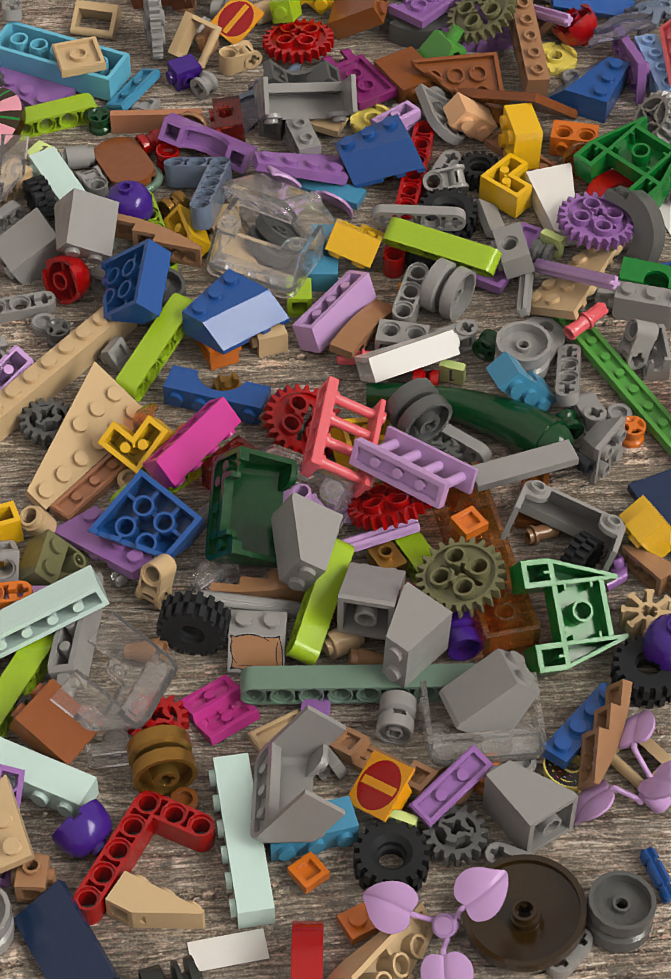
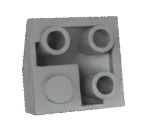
[581,416,627,485]

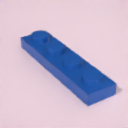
[540,682,609,770]

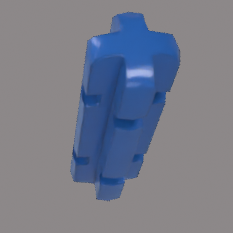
[639,847,671,904]

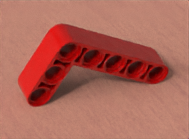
[74,790,215,925]

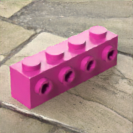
[142,396,241,489]

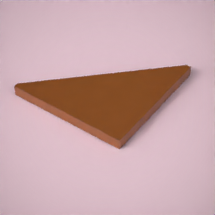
[411,52,504,128]
[459,88,578,119]

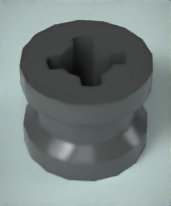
[529,238,555,262]
[45,318,70,349]

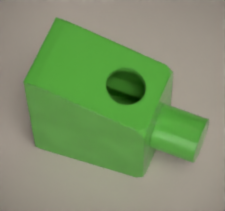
[417,24,466,58]

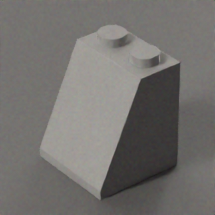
[54,188,119,264]
[0,207,65,285]
[271,492,343,592]
[337,562,406,640]
[382,582,453,688]
[439,648,541,744]
[482,760,579,854]

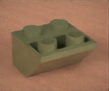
[19,529,90,586]

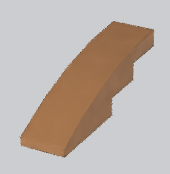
[115,213,202,268]
[329,299,393,360]
[621,544,671,597]
[209,570,305,602]
[577,679,632,791]

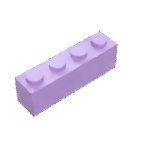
[292,270,376,353]

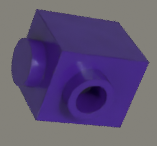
[166,54,202,92]

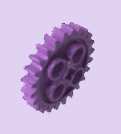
[556,192,634,251]

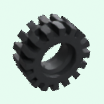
[459,150,499,193]
[22,174,56,219]
[559,531,604,569]

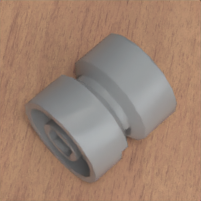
[376,690,417,745]

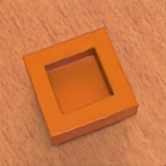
[450,505,489,542]
[287,851,330,894]
[337,902,379,945]

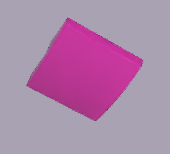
[179,674,260,746]

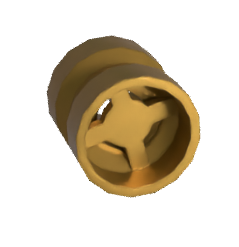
[157,190,190,219]

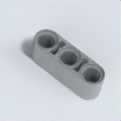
[392,262,429,323]

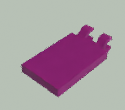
[321,48,398,111]

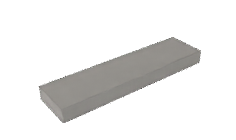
[473,439,579,492]

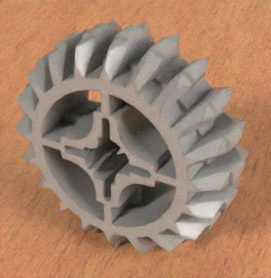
[630,90,671,144]

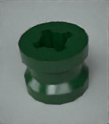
[87,107,111,136]
[472,329,497,361]
[555,409,584,440]

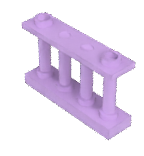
[349,426,479,509]

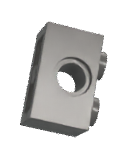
[490,222,535,280]

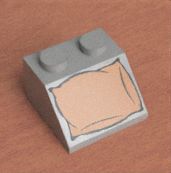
[227,610,288,676]

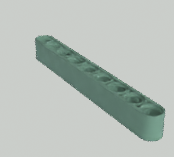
[240,663,477,705]

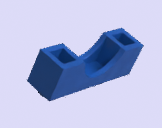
[163,365,271,425]

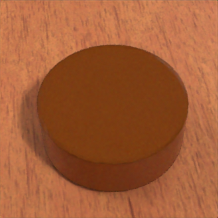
[169,787,199,810]

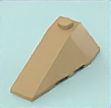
[326,902,434,979]

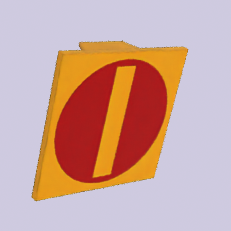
[211,0,265,44]
[348,750,415,822]

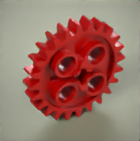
[262,18,334,64]
[262,384,344,463]
[347,482,432,531]

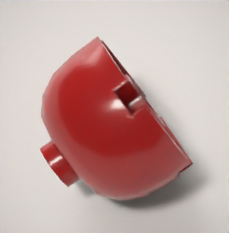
[552,4,598,47]
[42,254,91,305]

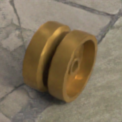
[126,725,198,796]

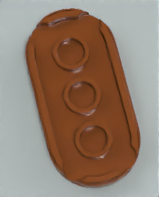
[94,137,156,186]

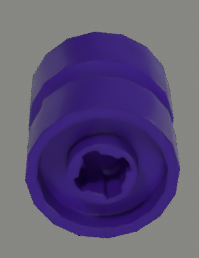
[446,612,483,661]

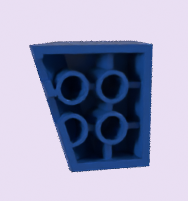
[547,57,630,123]
[334,114,426,188]
[101,238,171,324]
[182,269,290,355]
[87,469,207,558]

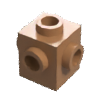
[11,853,57,903]

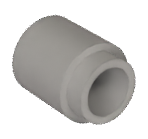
[60,145,95,170]

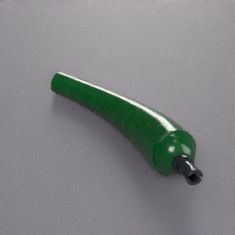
[366,382,596,476]

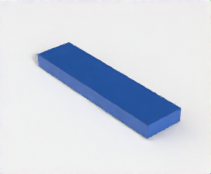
[551,0,635,22]

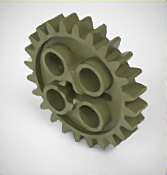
[447,0,517,45]
[415,536,507,619]

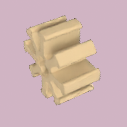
[618,589,671,640]

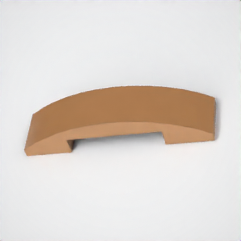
[329,726,439,795]

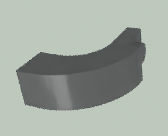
[379,9,449,49]
[262,59,341,84]
[604,186,665,263]

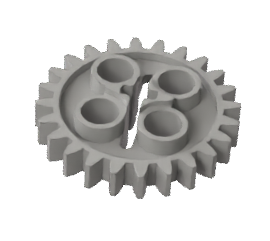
[143,0,166,60]

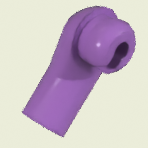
[605,555,628,592]

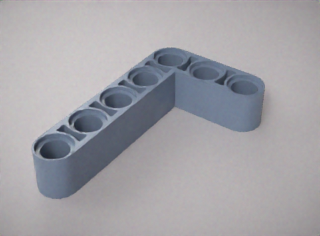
[164,157,233,230]

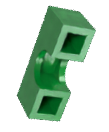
[618,256,671,289]

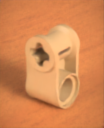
[219,40,262,76]
[135,553,177,610]

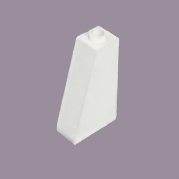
[525,163,576,246]
[354,329,460,383]

